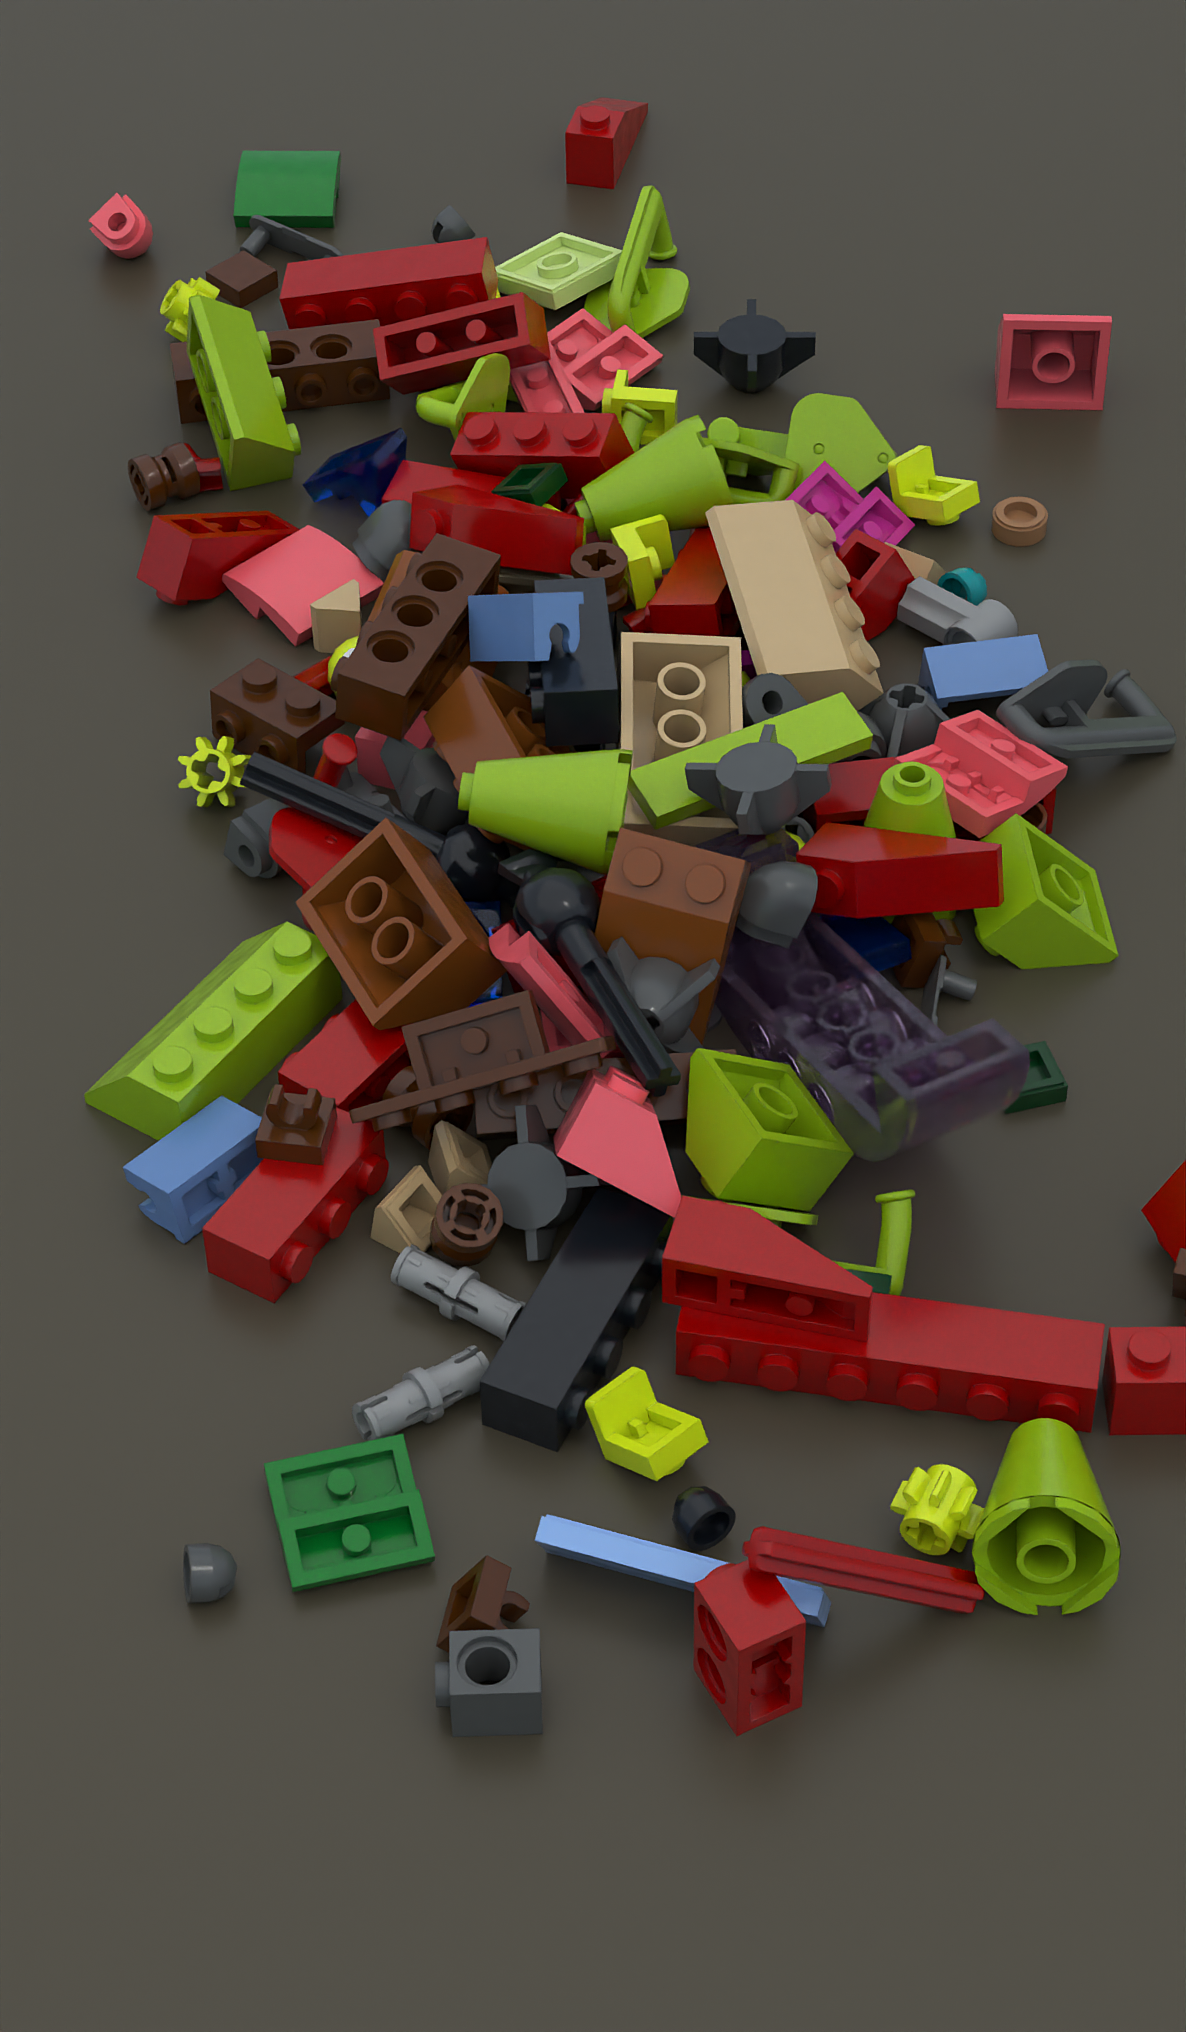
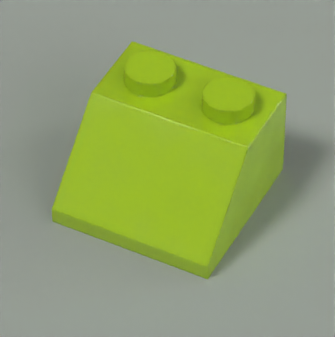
[974,813,1119,969]
[685,1048,854,1212]

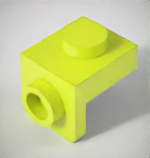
[887,445,980,526]
[585,1366,709,1481]

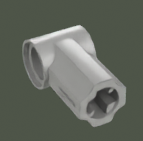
[897,576,1018,645]

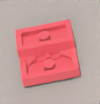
[547,308,664,411]
[221,525,384,647]
[893,710,1068,838]
[488,923,612,1059]

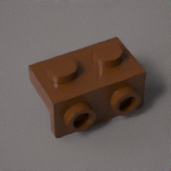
[210,658,345,774]

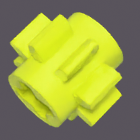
[160,277,220,342]
[178,736,251,807]
[890,1464,984,1555]

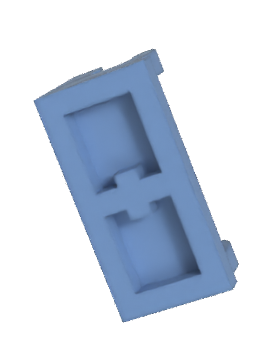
[468,592,584,662]
[918,634,1048,711]
[123,1095,264,1244]

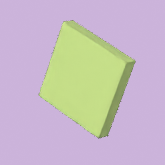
[495,232,622,310]

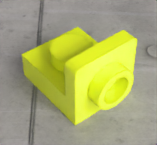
[602,369,678,445]
[610,514,675,610]

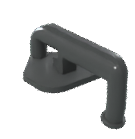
[996,660,1177,758]

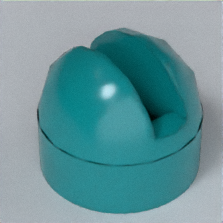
[937,567,987,606]

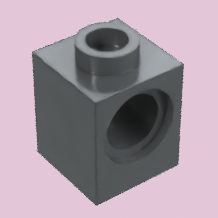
[435,1628,543,1737]

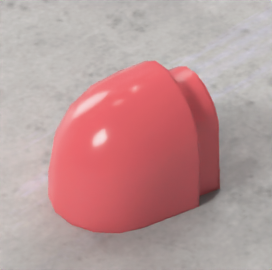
[88,193,153,259]

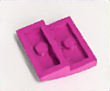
[786,461,915,553]

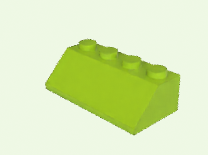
[84,921,343,1141]

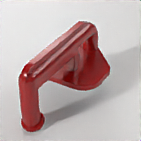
[269,733,362,932]

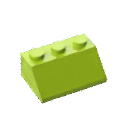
[186,295,301,491]

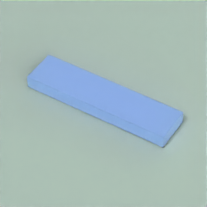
[534,1514,831,1627]

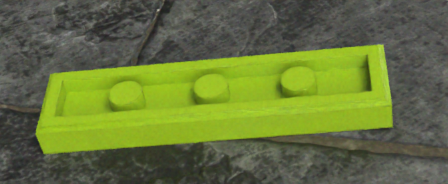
[627,692,873,830]

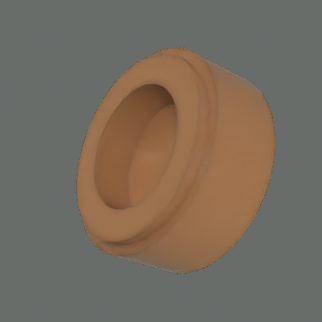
[991,496,1048,547]

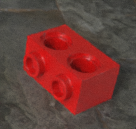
[693,1559,806,1736]

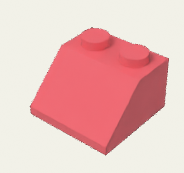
[995,314,1112,410]
[553,1065,682,1218]

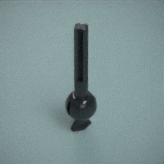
[240,752,521,909]
[497,849,681,1097]

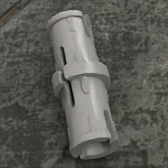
[391,1244,527,1342]
[352,1345,490,1441]

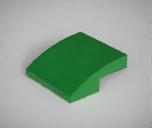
[233,151,341,228]
[264,1434,435,1592]

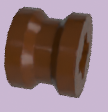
[570,542,628,613]

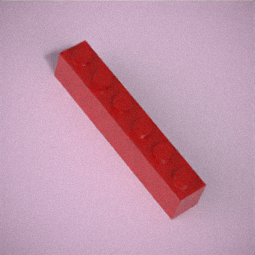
[676,1292,1105,1433]

